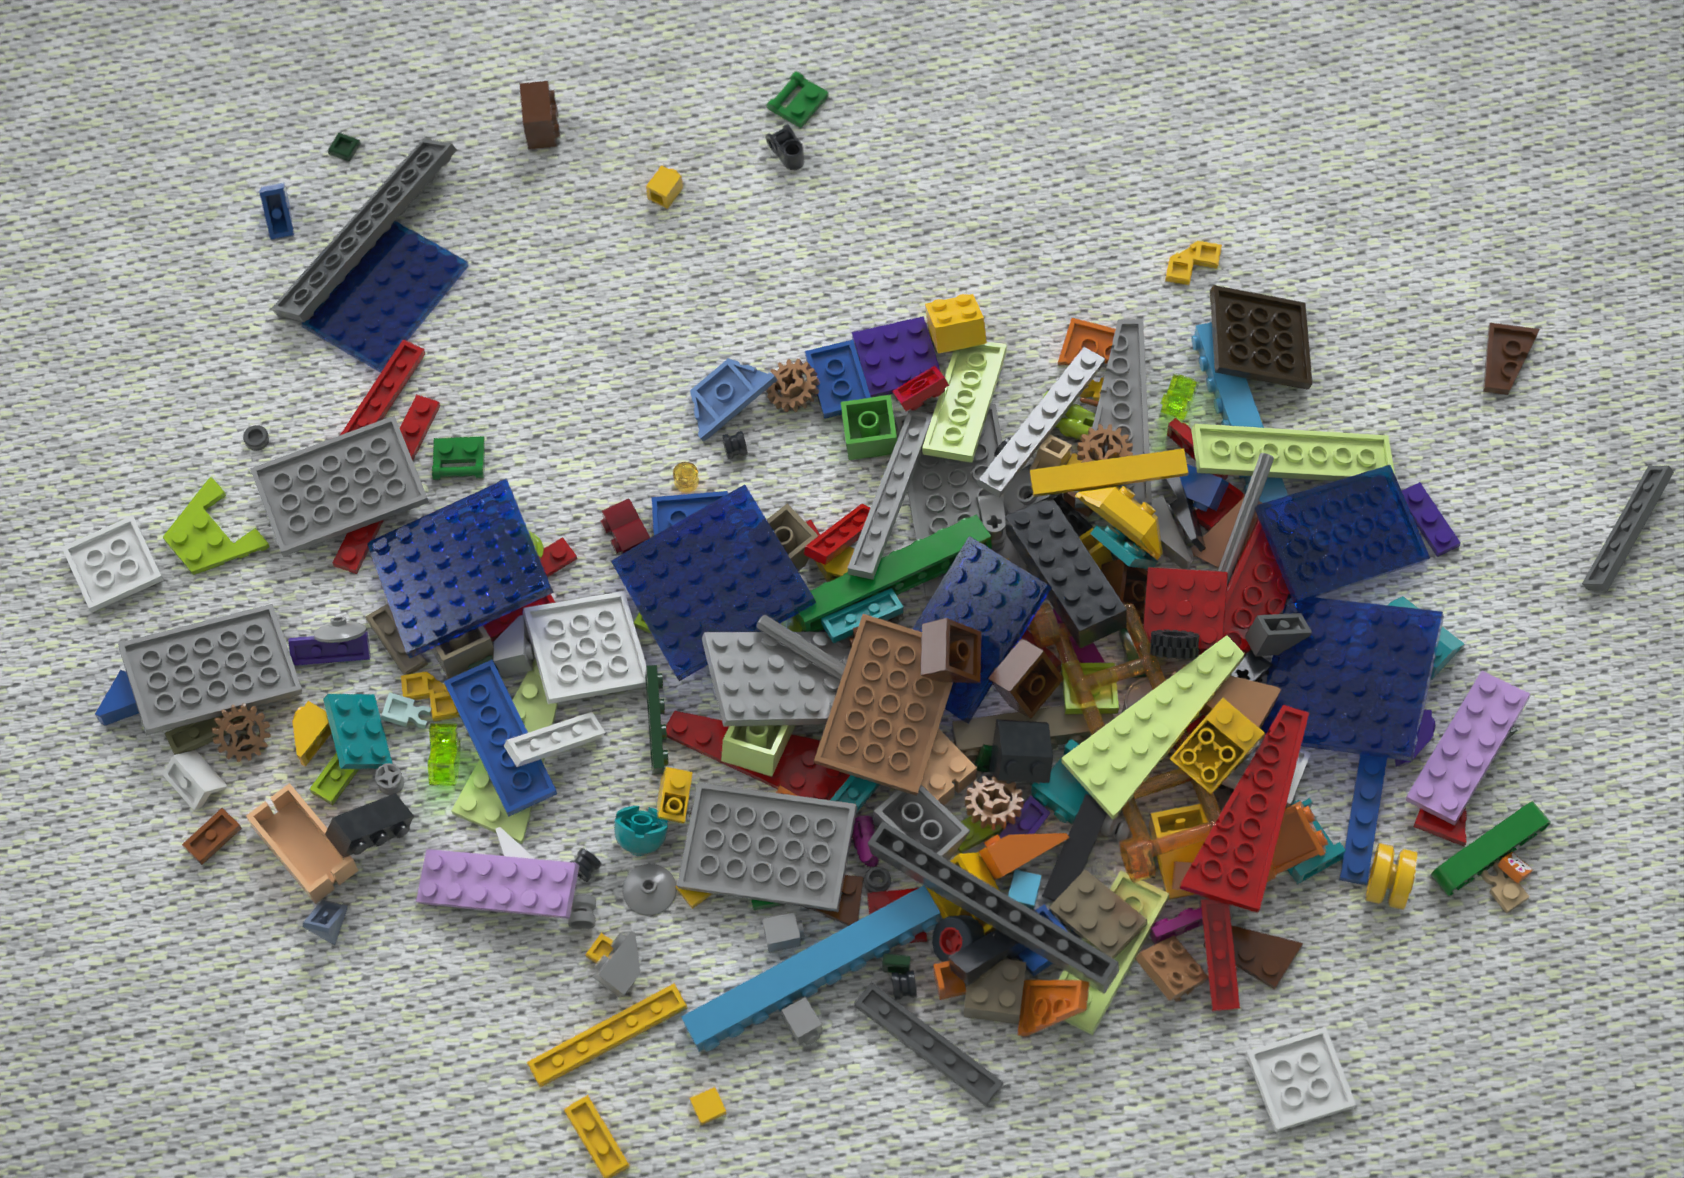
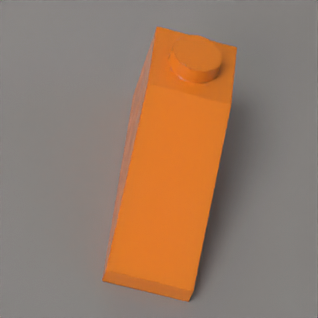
[978,833,1069,880]

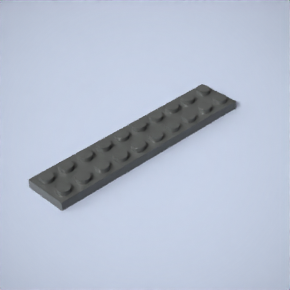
[271,138,457,322]

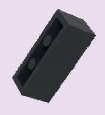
[325,793,414,858]

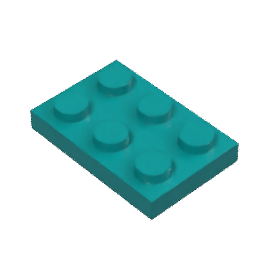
[1090,525,1159,569]
[323,694,393,769]

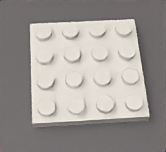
[523,591,646,704]

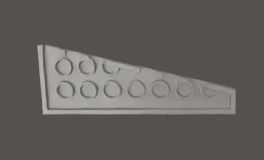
[1075,319,1152,508]

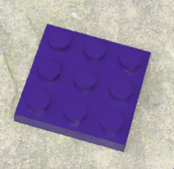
[852,316,941,397]

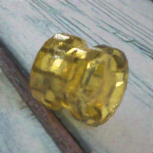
[673,462,699,493]

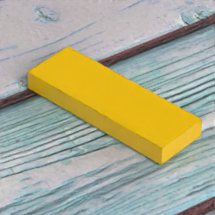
[564,1095,630,1178]

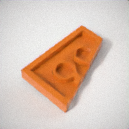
[1058,318,1116,365]
[1017,980,1089,1036]

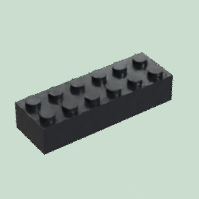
[1005,496,1127,648]

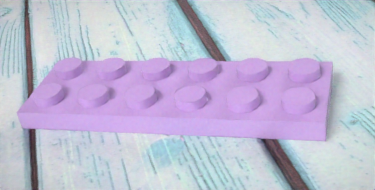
[1406,671,1530,825]
[416,849,579,919]

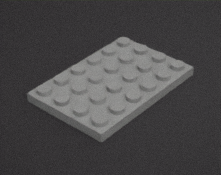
[250,416,429,557]
[118,604,302,735]
[702,632,853,726]
[677,782,857,912]

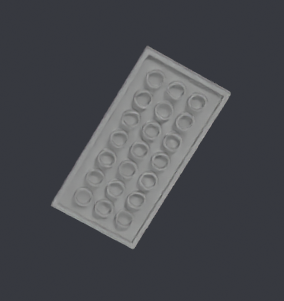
[896,404,1029,601]

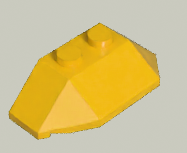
[1075,485,1163,560]

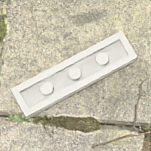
[504,712,605,767]

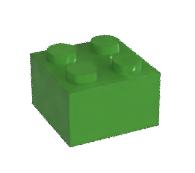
[841,395,897,460]

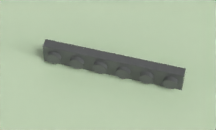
[1582,466,1674,591]
[854,982,1003,1106]

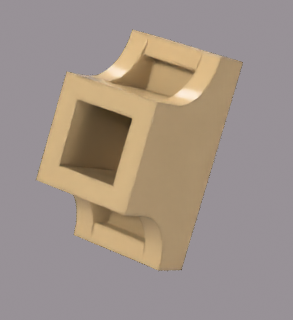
[1030,434,1073,469]

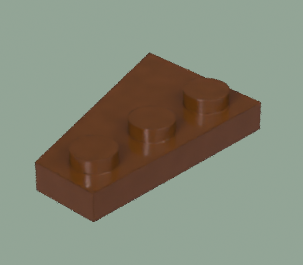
[1483,323,1540,395]
[1203,925,1303,990]

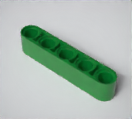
[1431,801,1551,896]

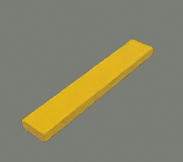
[1029,448,1188,497]
[527,983,688,1088]

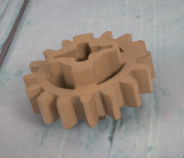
[766,358,820,412]
[1077,424,1133,463]
[211,703,271,762]
[965,775,1024,830]

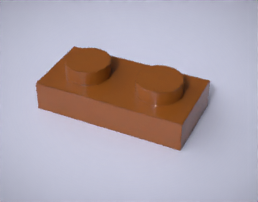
[182,808,242,865]

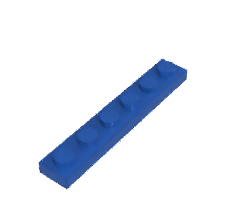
[1339,730,1391,886]

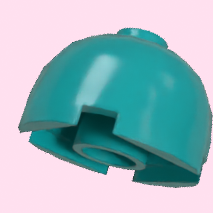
[614,806,668,856]

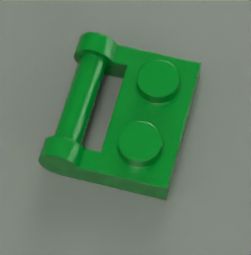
[766,71,829,129]
[432,436,485,480]

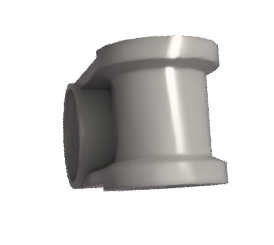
[977,494,1006,545]

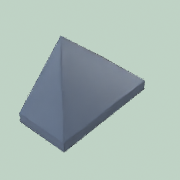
[303,900,348,945]

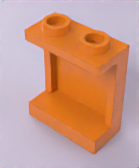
[1267,801,1328,882]

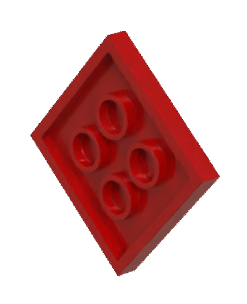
[1142,567,1228,651]

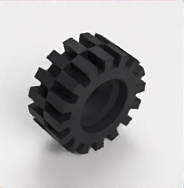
[1150,630,1199,659]

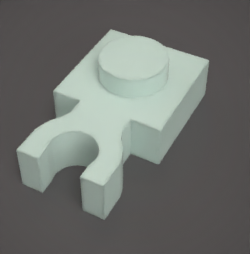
[381,692,431,729]

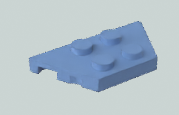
[690,358,777,442]

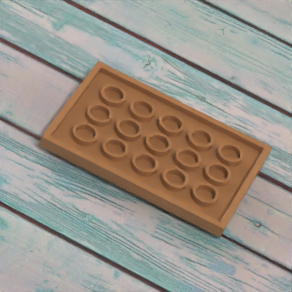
[814,614,953,796]

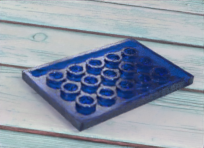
[301,221,469,373]
[1254,465,1430,603]
[913,536,1052,724]

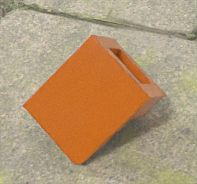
[933,961,966,1000]

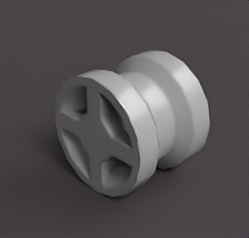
[375,763,404,795]

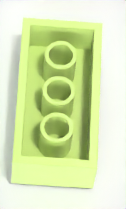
[721,725,796,776]

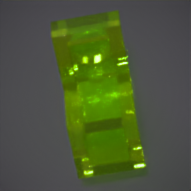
[1160,373,1200,420]
[427,723,461,786]

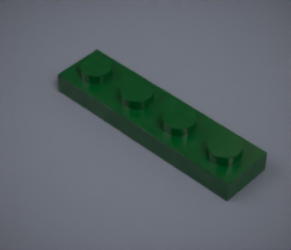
[645,665,669,775]

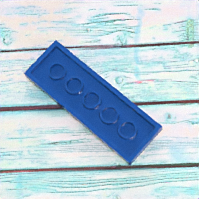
[444,660,557,817]

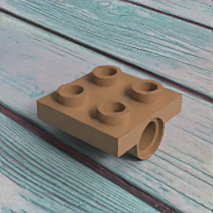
[1135,936,1209,1002]

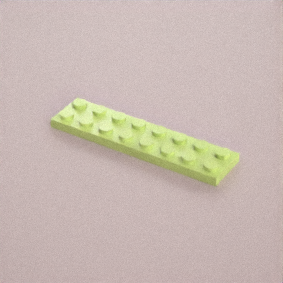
[1191,424,1396,484]

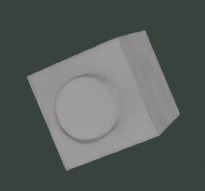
[762,912,805,953]
[781,997,823,1046]

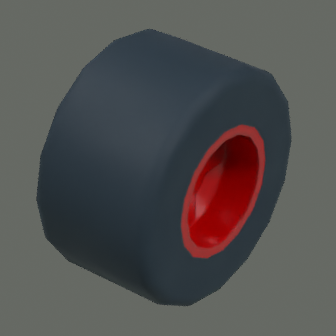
[932,915,985,962]

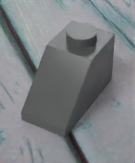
[1245,613,1312,656]

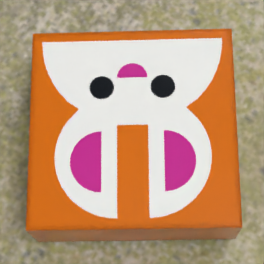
[1497,852,1533,883]

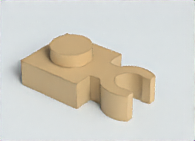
[1481,862,1530,914]

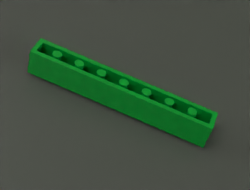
[791,514,992,632]

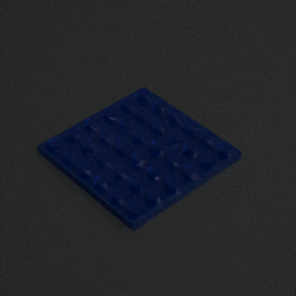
[367,478,554,659]
[611,484,816,681]
[1261,594,1444,761]

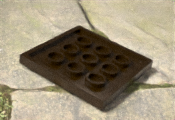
[1210,285,1313,390]

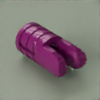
[852,816,879,868]

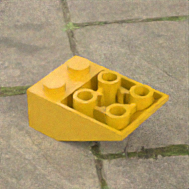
[1170,698,1265,794]
[1148,803,1211,900]

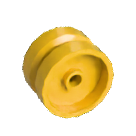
[1365,843,1417,910]

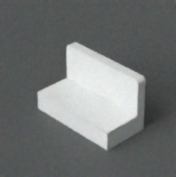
[162,750,227,811]

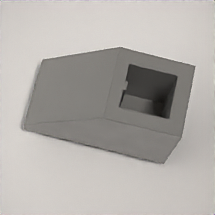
[494,615,535,677]
[592,931,640,997]

